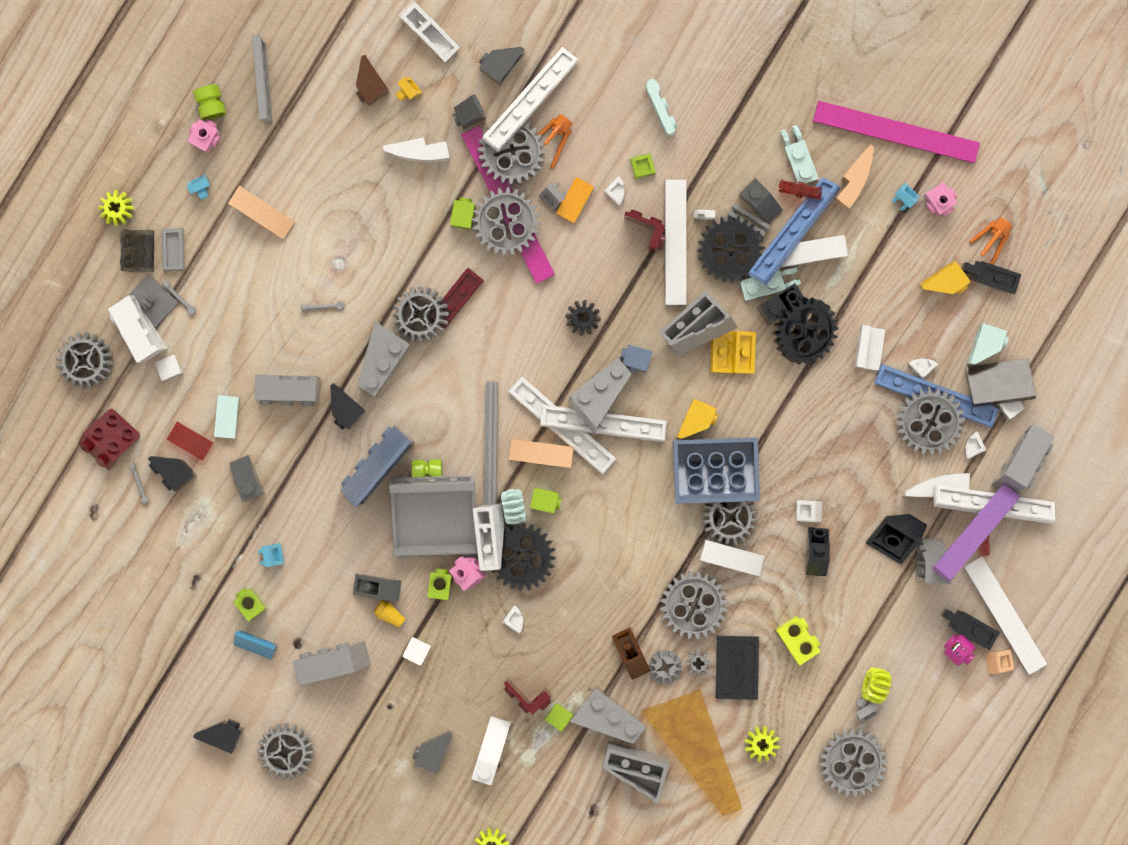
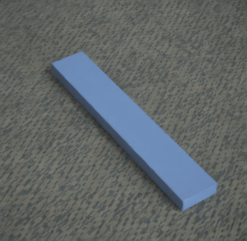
[748,177,840,285]
[874,364,999,428]

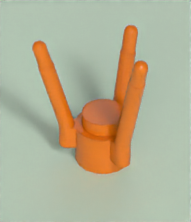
[535,114,573,169]
[969,217,1012,265]

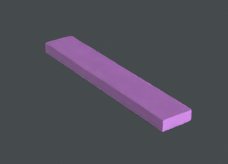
[932,483,1021,583]

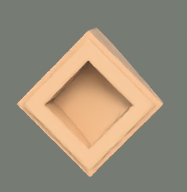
[985,649,1014,674]

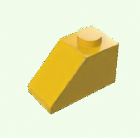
[919,260,970,294]
[676,399,719,439]

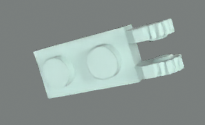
[645,79,677,137]
[780,125,819,187]
[739,267,801,301]

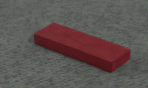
[429,268,484,329]

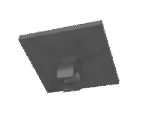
[128,274,179,328]

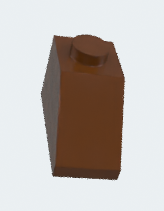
[356,54,389,106]
[612,628,651,680]

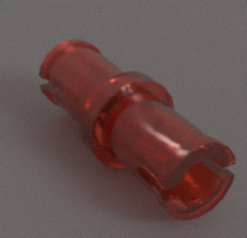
[778,179,822,201]

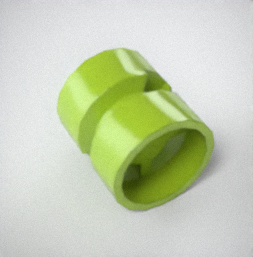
[193,84,227,121]
[412,459,443,477]

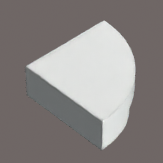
[604,176,625,206]
[693,210,715,221]
[908,358,938,379]
[965,431,986,459]
[503,605,523,634]

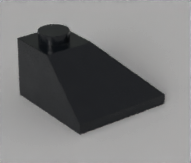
[866,514,927,565]

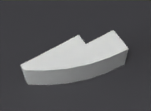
[398,1,460,62]
[383,137,450,162]
[782,235,849,267]
[903,473,970,497]
[699,540,765,576]

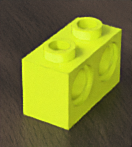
[775,615,821,666]

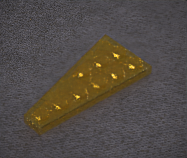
[641,689,742,816]

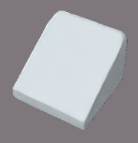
[155,354,183,382]
[997,401,1025,420]
[796,500,822,522]
[402,637,431,666]

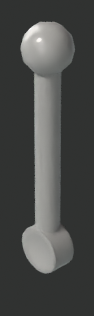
[162,281,196,314]
[301,301,345,312]
[130,463,149,505]

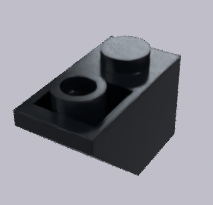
[756,283,804,325]
[148,456,197,491]
[805,527,830,577]

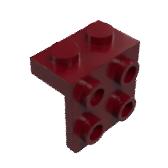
[624,209,666,253]
[78,409,140,471]
[504,678,552,715]

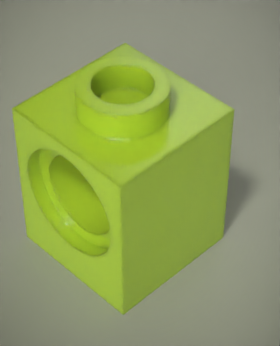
[450,197,476,230]
[530,487,562,514]
[427,568,452,600]
[233,588,268,622]

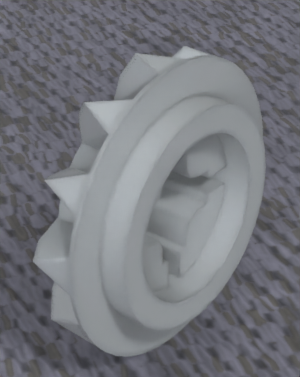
[649,650,682,684]

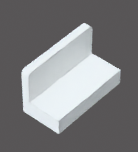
[854,325,885,371]

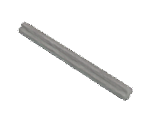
[484,381,498,505]

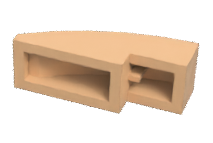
[835,144,874,210]
[228,186,295,240]
[509,439,574,468]

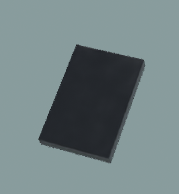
[715,635,759,700]

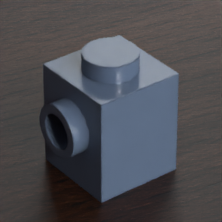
[620,344,652,373]

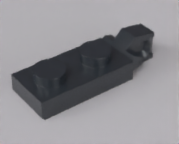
[961,261,1022,295]
[941,609,1000,650]

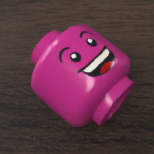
[944,635,975,666]

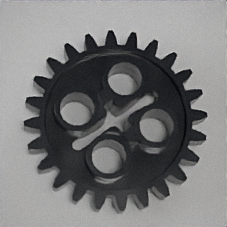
[697,215,765,283]
[773,297,839,365]
[491,523,557,591]

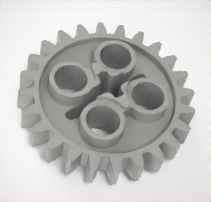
[477,121,546,186]
[472,187,540,256]
[896,387,965,455]
[660,571,728,639]
[819,728,888,797]

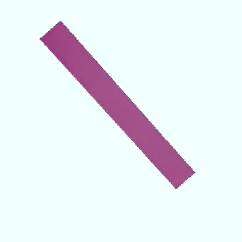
[812,101,980,164]
[461,125,555,284]

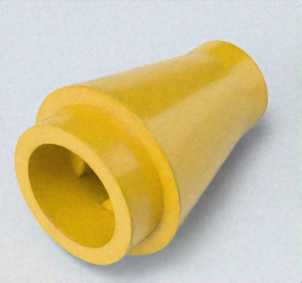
[373,600,405,628]

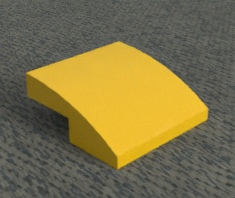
[710,331,756,374]

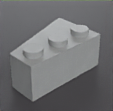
[659,291,738,356]
[357,321,411,397]
[568,358,631,434]
[254,375,320,406]
[991,423,1054,494]
[916,538,955,584]
[292,641,371,686]
[570,686,646,744]
[602,741,669,804]

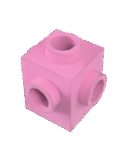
[187,119,221,154]
[923,182,957,216]
[449,556,487,591]

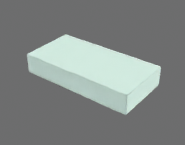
[214,395,240,439]

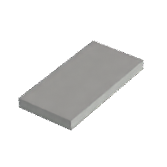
[252,35,273,125]

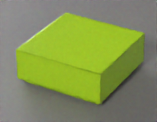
[630,153,656,179]
[544,702,574,732]

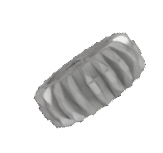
[392,286,449,343]
[56,332,113,389]
[702,501,758,545]
[257,723,314,780]

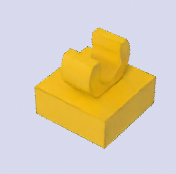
[395,76,423,101]

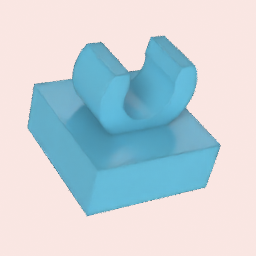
[187,174,210,200]
[892,182,920,211]
[258,543,284,567]

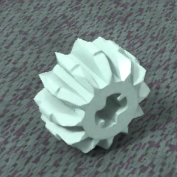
[501,489,526,524]

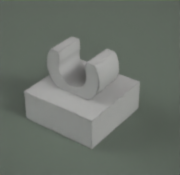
[538,183,567,211]
[856,697,879,723]

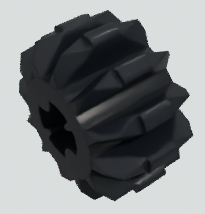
[565,300,601,336]

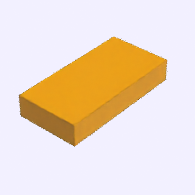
[556,177,594,224]

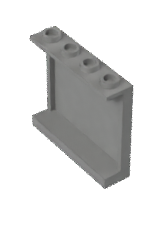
[389,475,477,558]

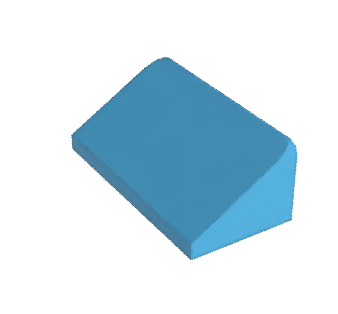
[233,630,277,659]

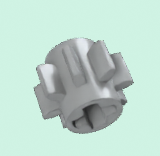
[685,649,711,676]

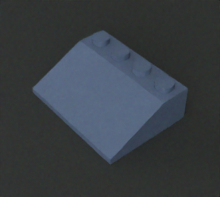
[340,426,415,507]
[672,437,760,504]

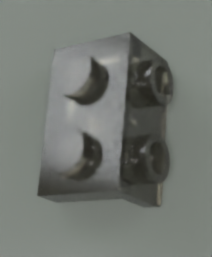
[120,229,154,273]

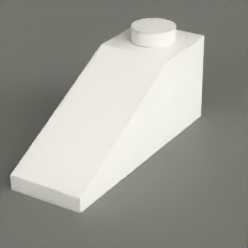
[473,504,504,571]
[471,716,511,785]

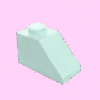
[967,323,1008,365]

